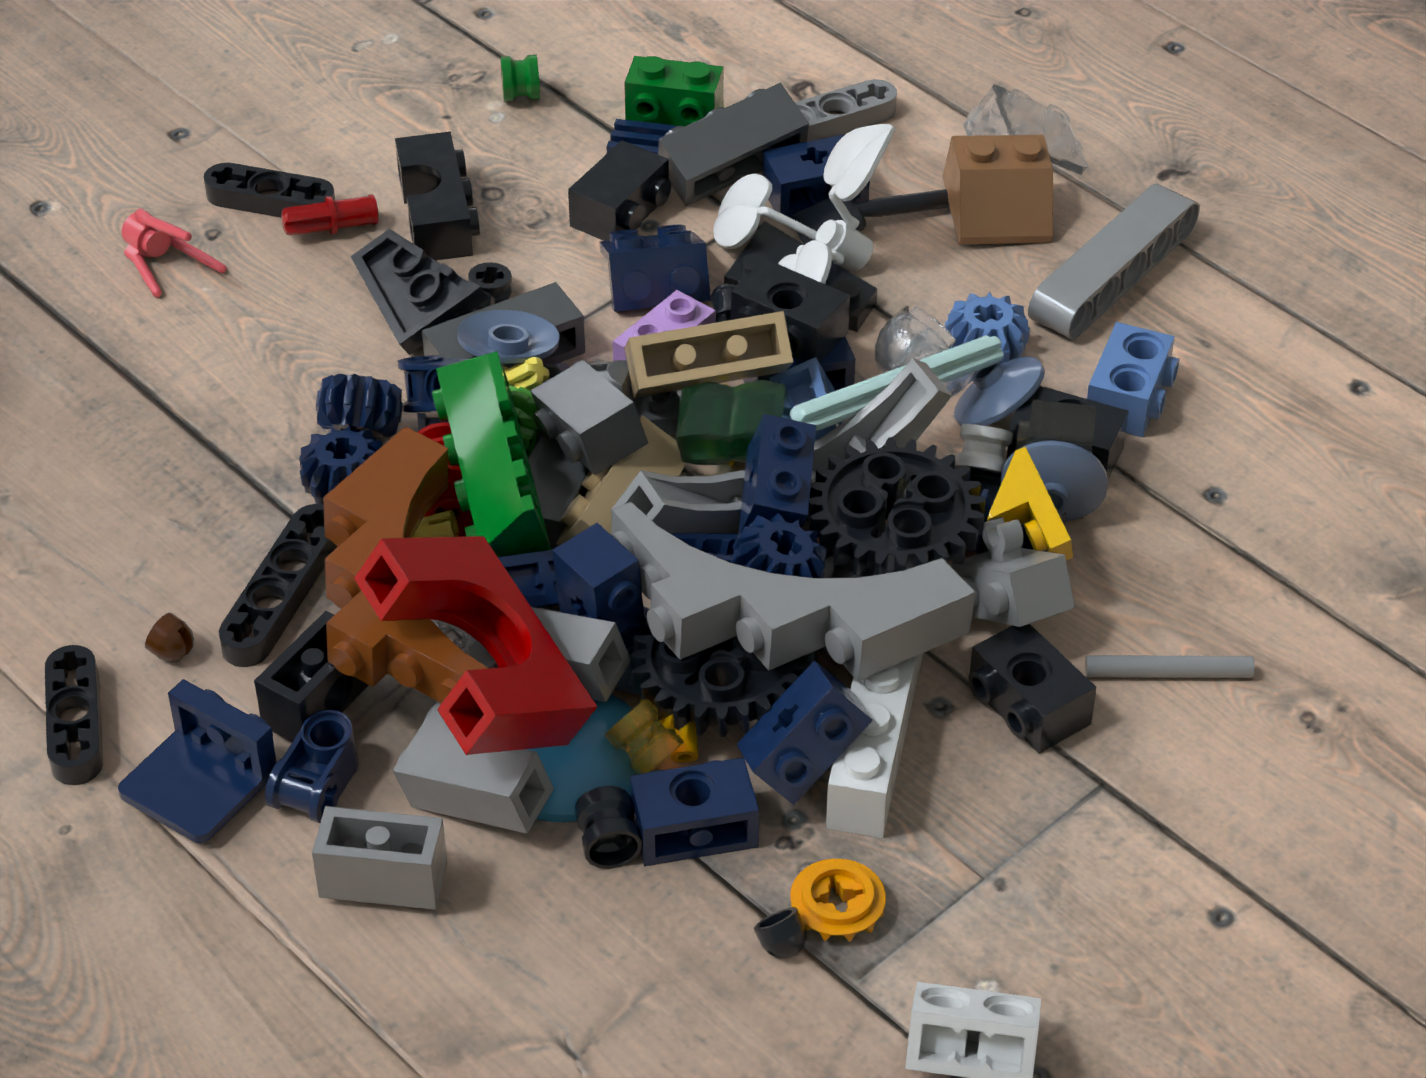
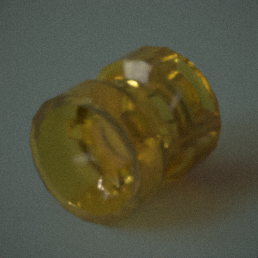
[604,698,685,774]

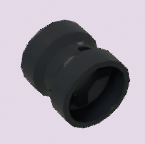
[574,786,642,869]

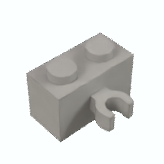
[951,517,1075,627]

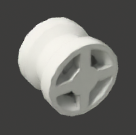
[955,424,1013,474]

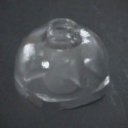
[874,305,974,399]

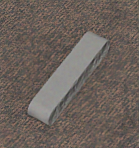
[1028,184,1200,339]

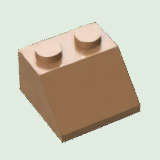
[942,135,1053,245]

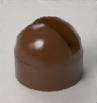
[145,613,194,662]

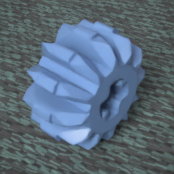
[944,292,1030,364]

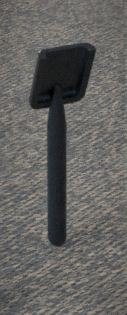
[789,189,950,245]

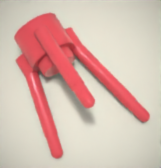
[122,208,227,297]

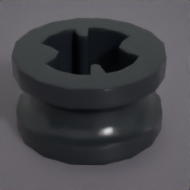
[468,262,512,304]

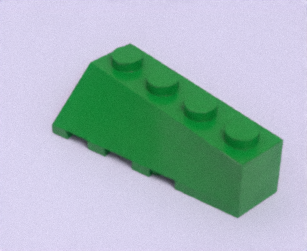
[432,351,552,557]

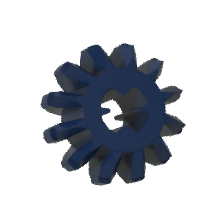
[315,373,403,439]
[299,425,383,504]
[731,513,827,578]

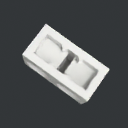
[905,982,1041,1078]

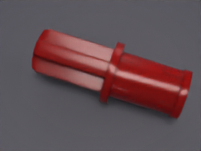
[281,194,379,236]

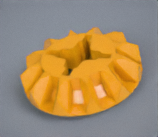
[790,858,886,942]

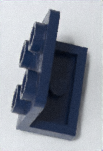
[599,225,711,312]
[118,679,277,843]

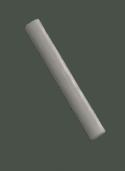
[1085,655,1255,678]

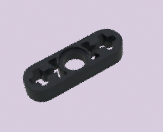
[204,162,335,218]
[45,645,103,785]

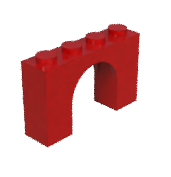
[354,536,597,755]

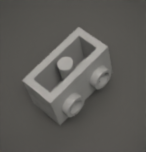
[312,806,447,910]

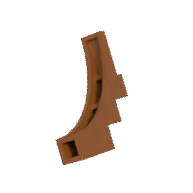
[323,426,488,704]

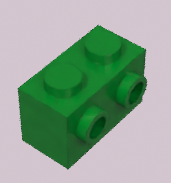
[624,56,724,127]

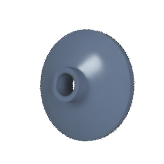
[457,310,559,368]
[954,356,1045,426]
[1001,440,1108,521]

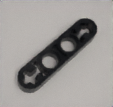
[218,504,338,667]

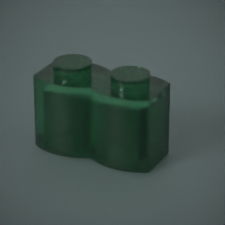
[676,380,791,465]

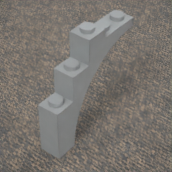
[610,358,952,534]
[611,502,976,681]

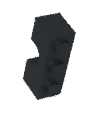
[395,131,480,261]

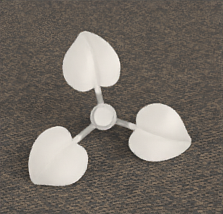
[713,124,896,284]

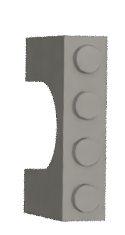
[393,607,631,834]

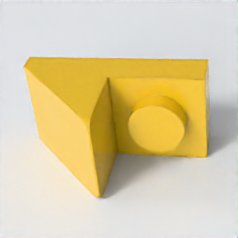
[987,446,1073,561]

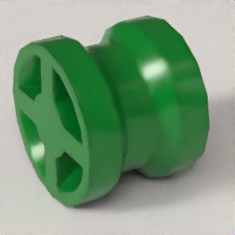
[500,54,540,102]

